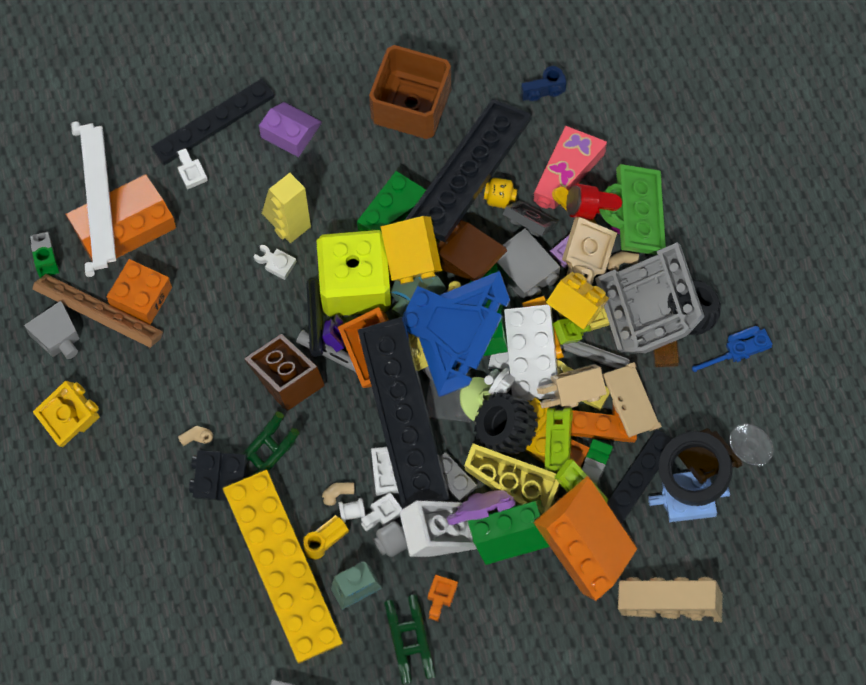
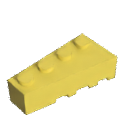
[262,173,311,243]

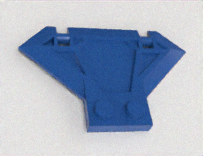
[402,271,510,397]

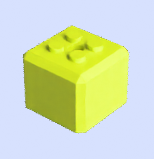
[317,230,391,317]

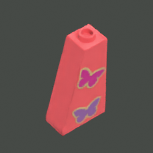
[534,126,607,209]

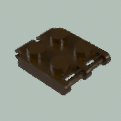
[678,428,742,484]

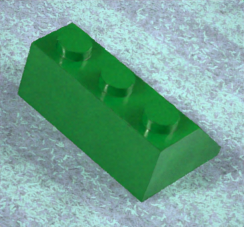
[468,499,550,565]

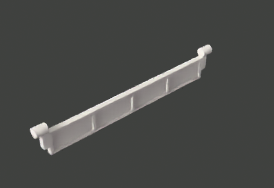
[71,121,116,277]

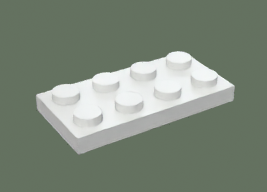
[504,305,558,401]

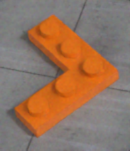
[571,374,639,443]

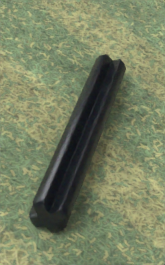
[306,279,323,357]

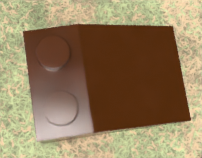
[435,220,508,281]
[244,334,325,411]

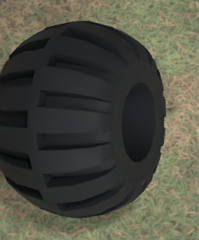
[667,279,721,335]

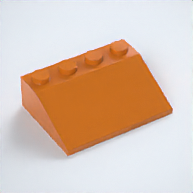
[66,174,176,262]
[533,476,637,601]

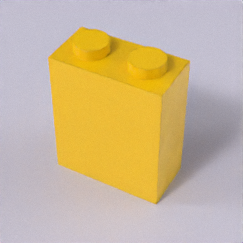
[381,216,442,284]

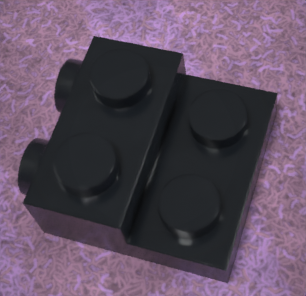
[189,450,248,501]

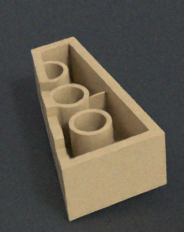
[618,577,723,622]

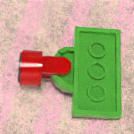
[566,164,666,255]

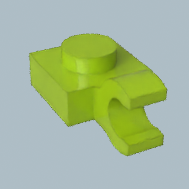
[553,319,592,345]

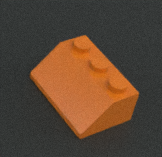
[338,307,389,388]

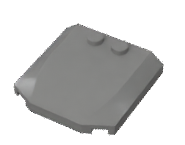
[595,242,705,353]

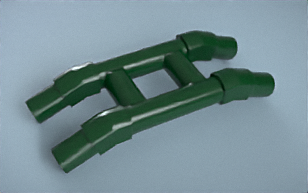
[242,412,299,476]
[384,595,435,684]

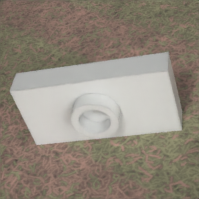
[371,447,398,496]

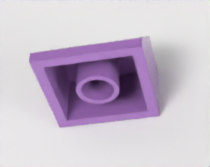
[259,102,322,157]

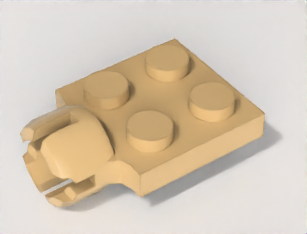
[562,217,617,285]

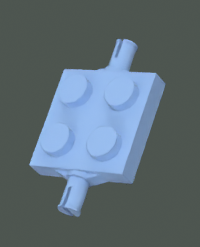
[648,472,730,522]

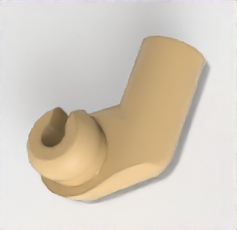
[607,251,639,271]
[178,426,213,447]
[322,482,355,506]

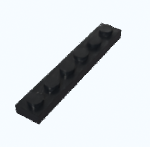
[151,78,275,166]
[607,429,673,525]

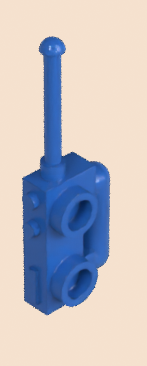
[692,326,772,372]

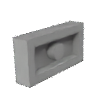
[439,452,477,502]

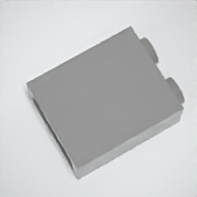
[496,229,560,302]

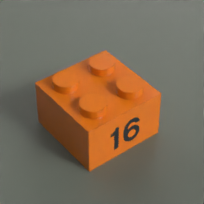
[106,259,172,325]

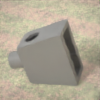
[24,301,79,359]

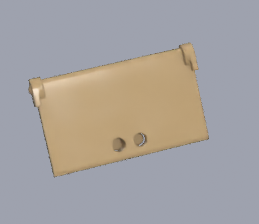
[603,362,662,438]

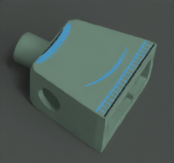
[390,275,447,317]
[331,561,382,610]

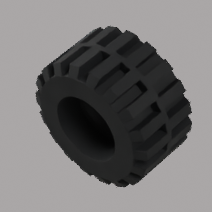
[474,392,538,456]

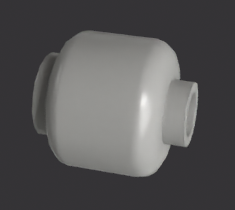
[374,522,408,557]

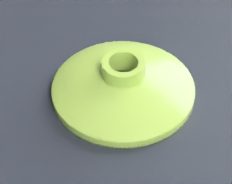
[459,377,495,422]

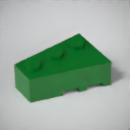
[357,171,426,232]

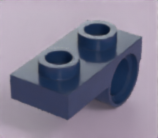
[521,66,566,101]

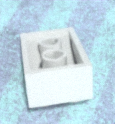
[399,501,477,557]

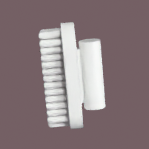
[484,367,516,395]

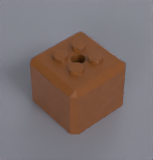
[369,45,451,139]

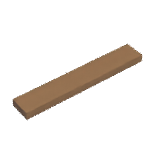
[33,274,163,348]

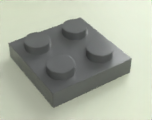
[503,200,559,236]

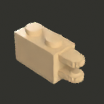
[537,364,607,408]

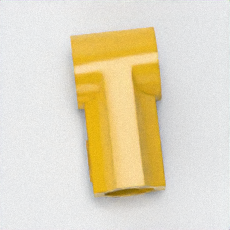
[304,515,349,560]

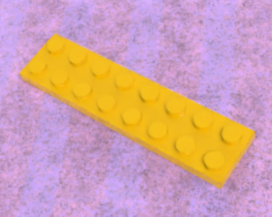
[223,470,343,664]

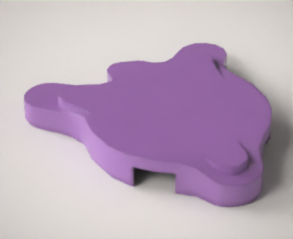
[446,490,515,525]

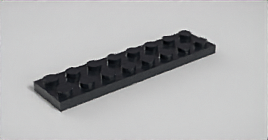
[405,99,531,242]
[358,317,450,509]

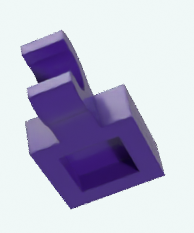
[323,315,345,352]

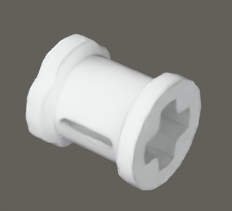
[338,498,365,523]

